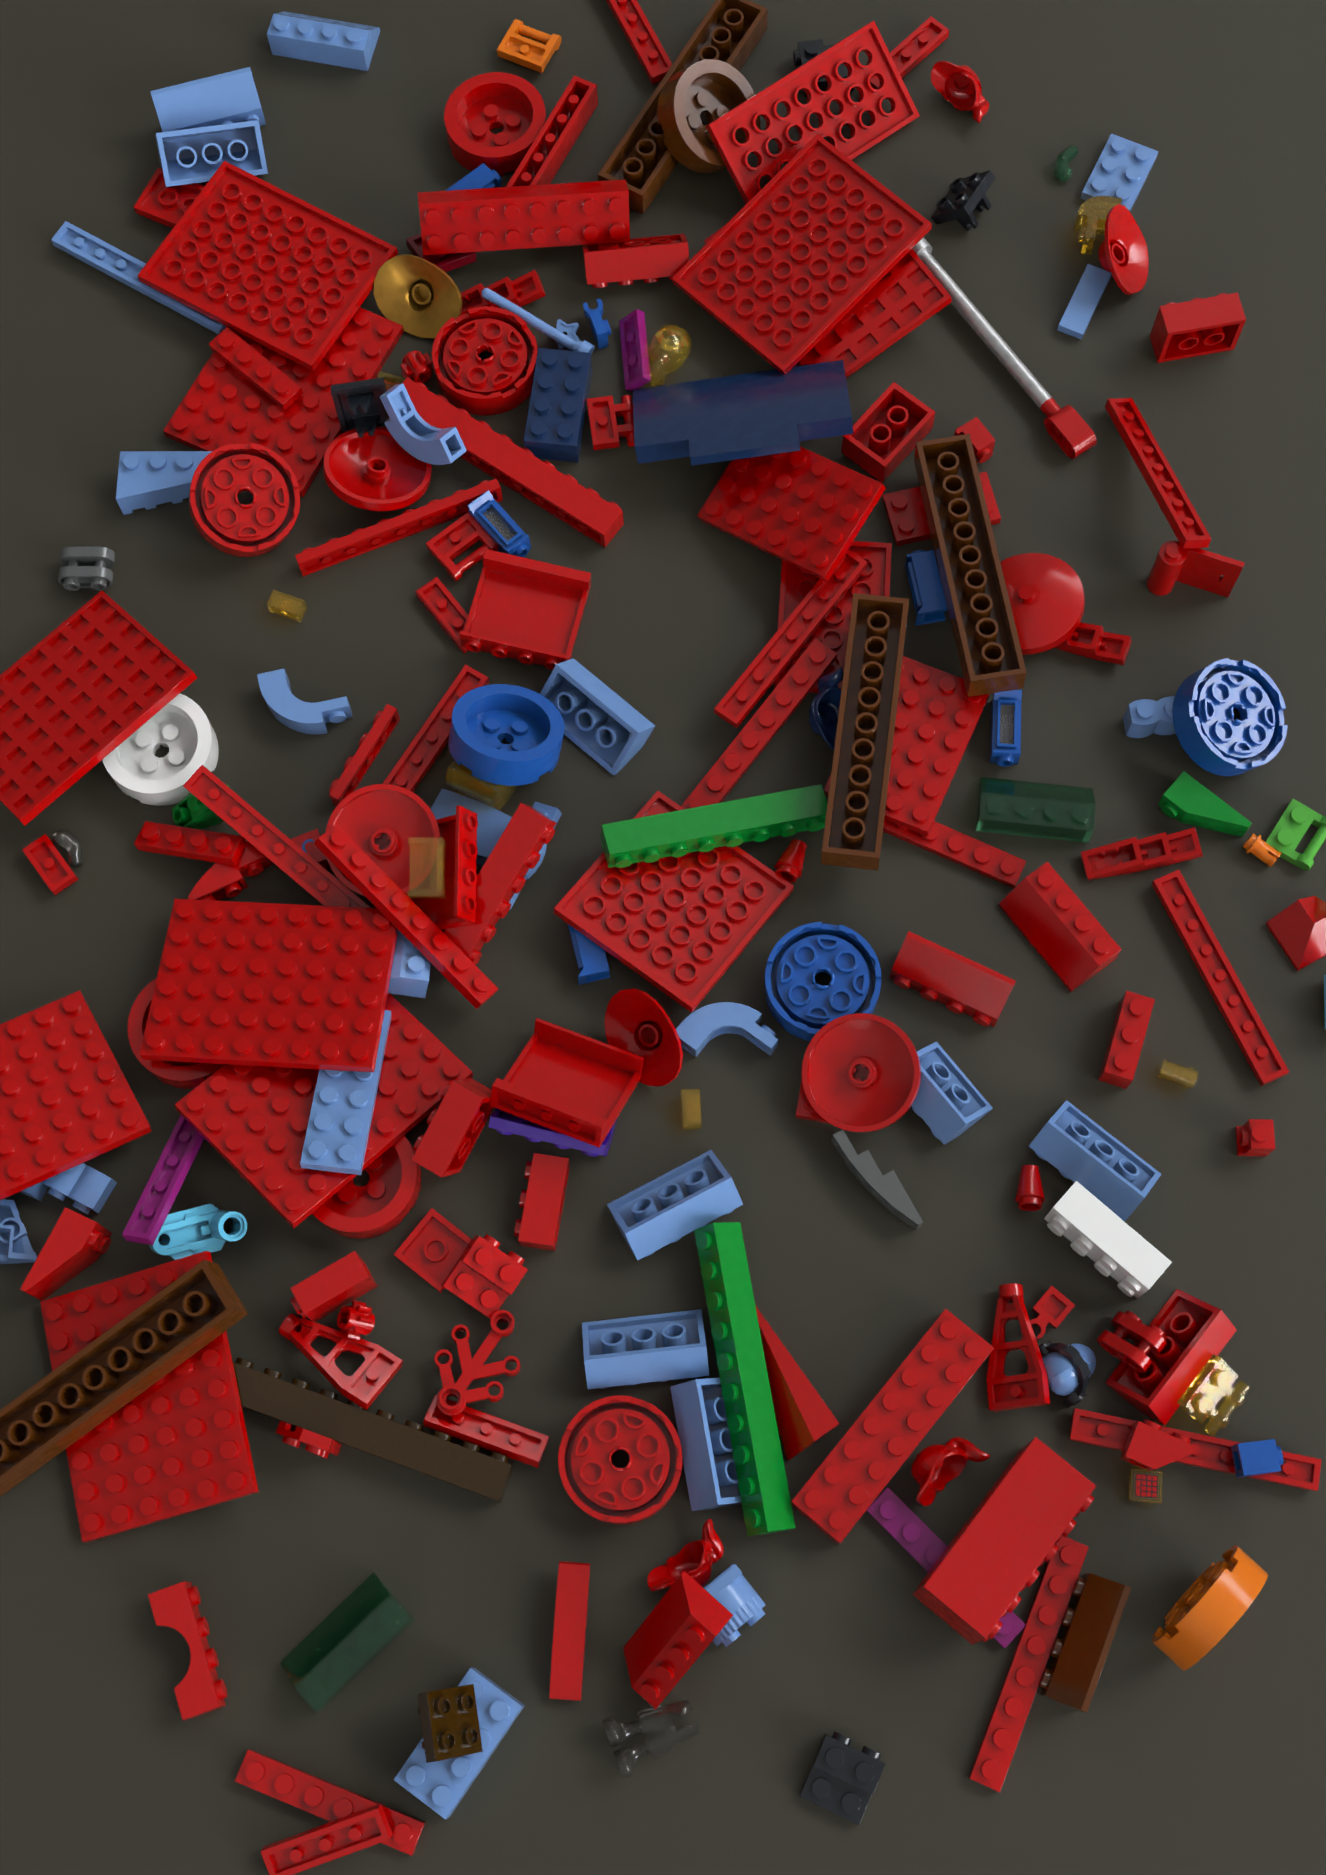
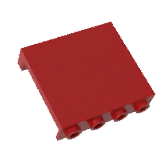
[460,549,591,670]
[407,805,478,930]
[490,1018,644,1148]

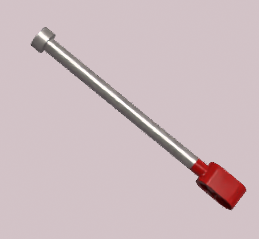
[912,237,1097,459]

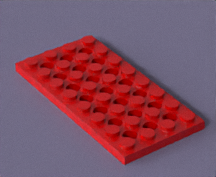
[706,21,920,204]

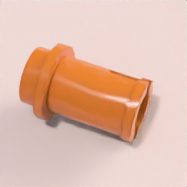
[1242,833,1281,867]

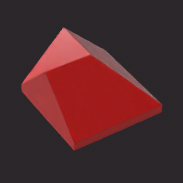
[1265,896,1326,971]

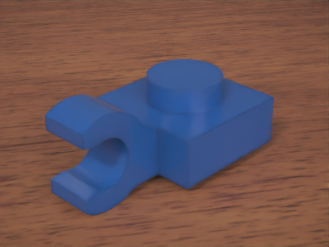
[583,299,611,349]

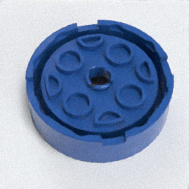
[1172,658,1288,776]
[448,684,564,786]
[764,922,882,1041]

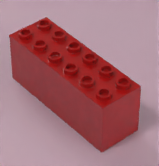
[912,1436,1096,1645]

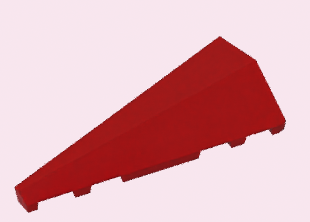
[755,1305,840,1461]

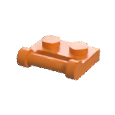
[497,19,562,73]

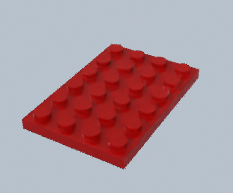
[697,446,886,582]
[774,541,892,693]
[823,656,990,836]

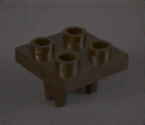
[418,1684,483,1763]

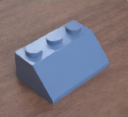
[912,1041,993,1145]

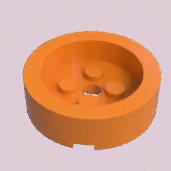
[1151,1545,1268,1671]

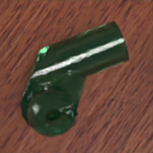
[1054,145,1078,182]

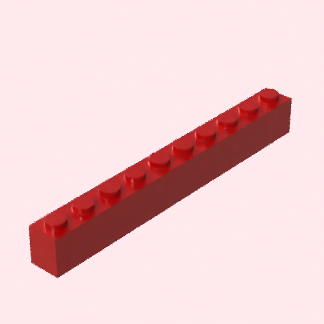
[403,377,624,548]

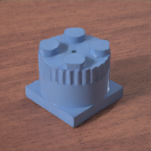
[704,1564,766,1647]

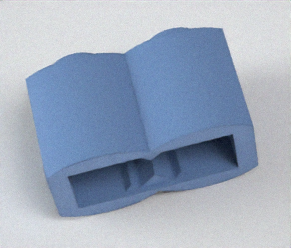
[1123,696,1176,738]
[43,1163,117,1215]

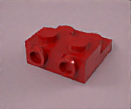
[441,1234,528,1319]

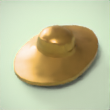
[374,254,462,338]

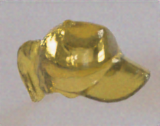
[648,325,692,387]

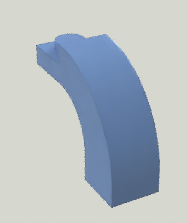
[380,383,467,465]
[257,669,353,734]
[676,1002,778,1057]

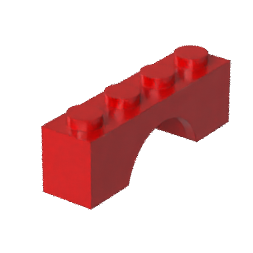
[148,1581,228,1720]

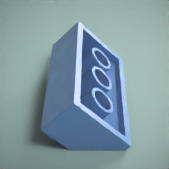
[267,11,380,71]
[150,67,266,132]
[155,120,268,187]
[540,658,655,776]
[1029,1100,1161,1222]
[607,1150,743,1261]
[582,1309,709,1389]
[670,1378,742,1511]

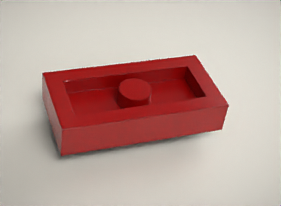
[22,834,79,895]

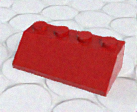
[582,233,689,288]
[999,861,1122,992]
[889,931,1016,1027]
[1105,1289,1237,1426]
[623,1571,733,1709]

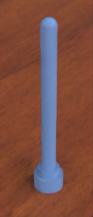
[481,288,595,355]

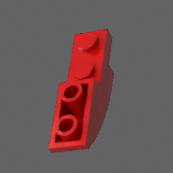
[188,841,274,901]

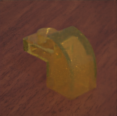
[1074,196,1122,255]

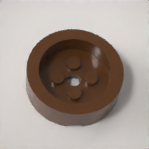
[657,59,760,173]

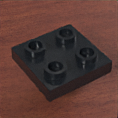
[931,170,996,231]
[330,377,389,438]

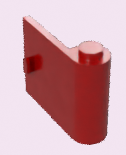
[1147,540,1245,598]

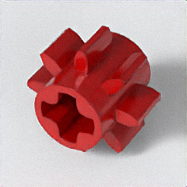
[400,350,434,383]
[337,1300,375,1340]

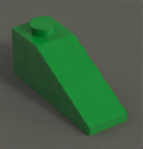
[1158,771,1252,837]

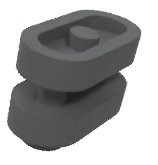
[58,546,115,591]

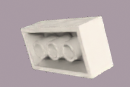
[1044,1181,1172,1299]

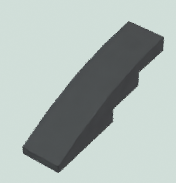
[831,1130,923,1230]

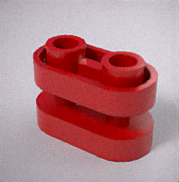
[1096,1310,1167,1373]

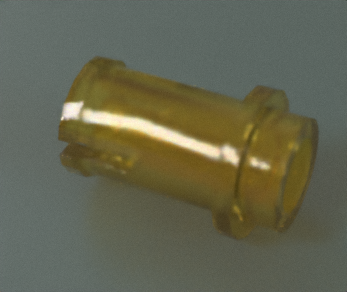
[1159,1059,1199,1089]

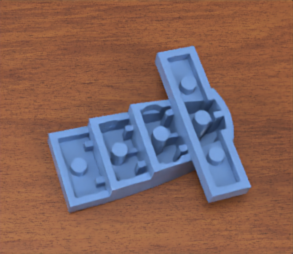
[431,788,562,910]

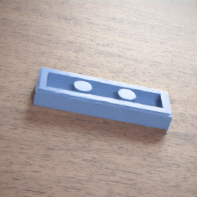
[1057,264,1112,340]

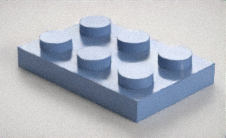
[1081,133,1159,211]

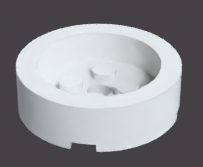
[102,694,219,806]

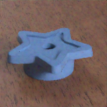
[547,319,579,350]

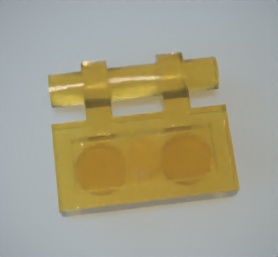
[1177,1355,1250,1437]

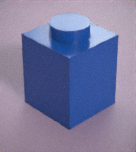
[1231,1439,1283,1478]

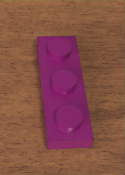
[619,309,651,392]

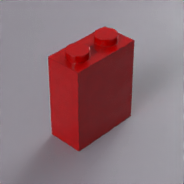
[290,1251,378,1322]

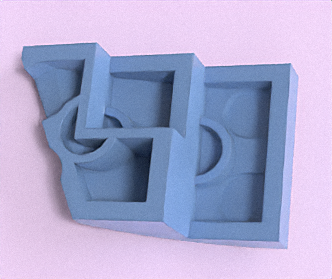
[0,1199,37,1264]

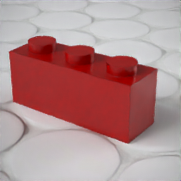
[1098,991,1155,1089]
[514,1153,570,1251]

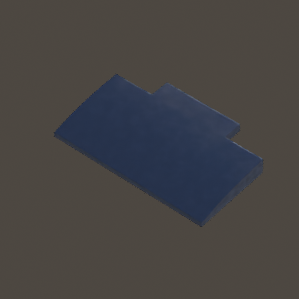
[633,360,853,466]

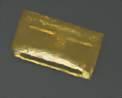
[267,590,307,622]
[681,1089,702,1130]

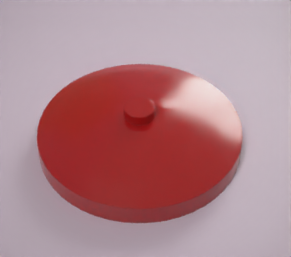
[323,426,432,511]
[1000,553,1085,655]
[325,784,441,897]
[802,1013,921,1132]

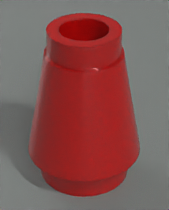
[775,839,807,883]
[1015,1165,1045,1211]

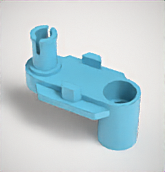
[149,1203,247,1260]

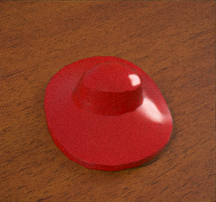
[1098,204,1149,295]
[604,988,683,1087]

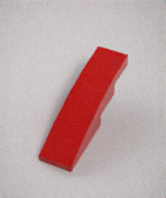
[460,270,546,316]
[1054,622,1132,666]
[1081,827,1203,880]
[549,1561,591,1701]

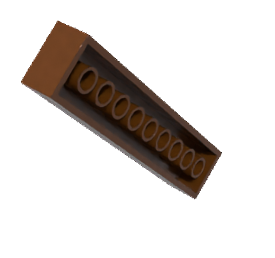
[598,0,768,215]
[914,434,1027,697]
[821,593,909,871]
[0,1260,248,1496]

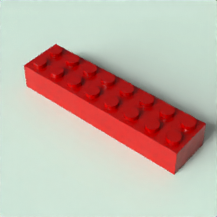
[417,179,630,255]
[791,1309,994,1545]

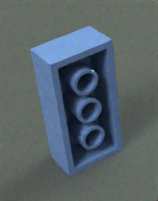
[394,1667,525,1820]

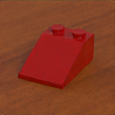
[20,1207,112,1301]

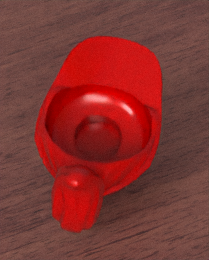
[930,61,990,123]
[911,1437,990,1506]
[647,1519,724,1591]

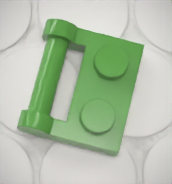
[1266,799,1326,871]

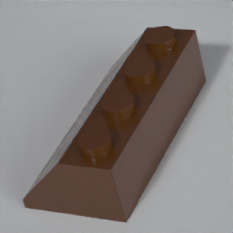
[1039,1573,1131,1713]

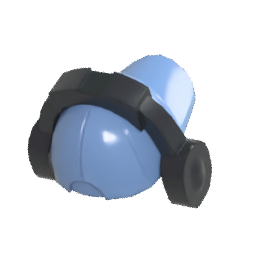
[1039,1341,1096,1408]

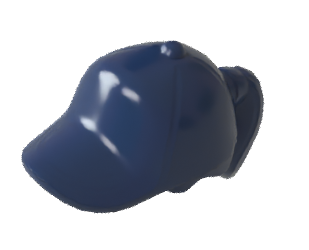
[809,668,843,750]

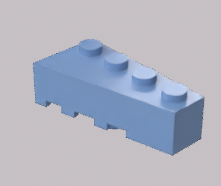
[116,451,212,515]

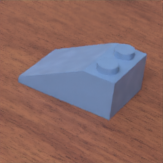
[388,930,431,998]

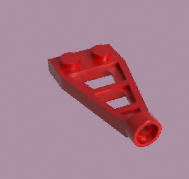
[986,1283,1050,1412]
[278,1313,403,1410]

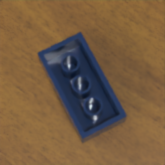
[524,348,592,463]

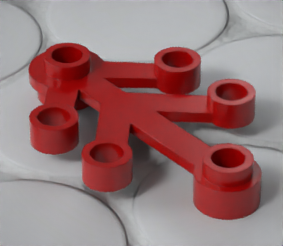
[434,1310,521,1416]

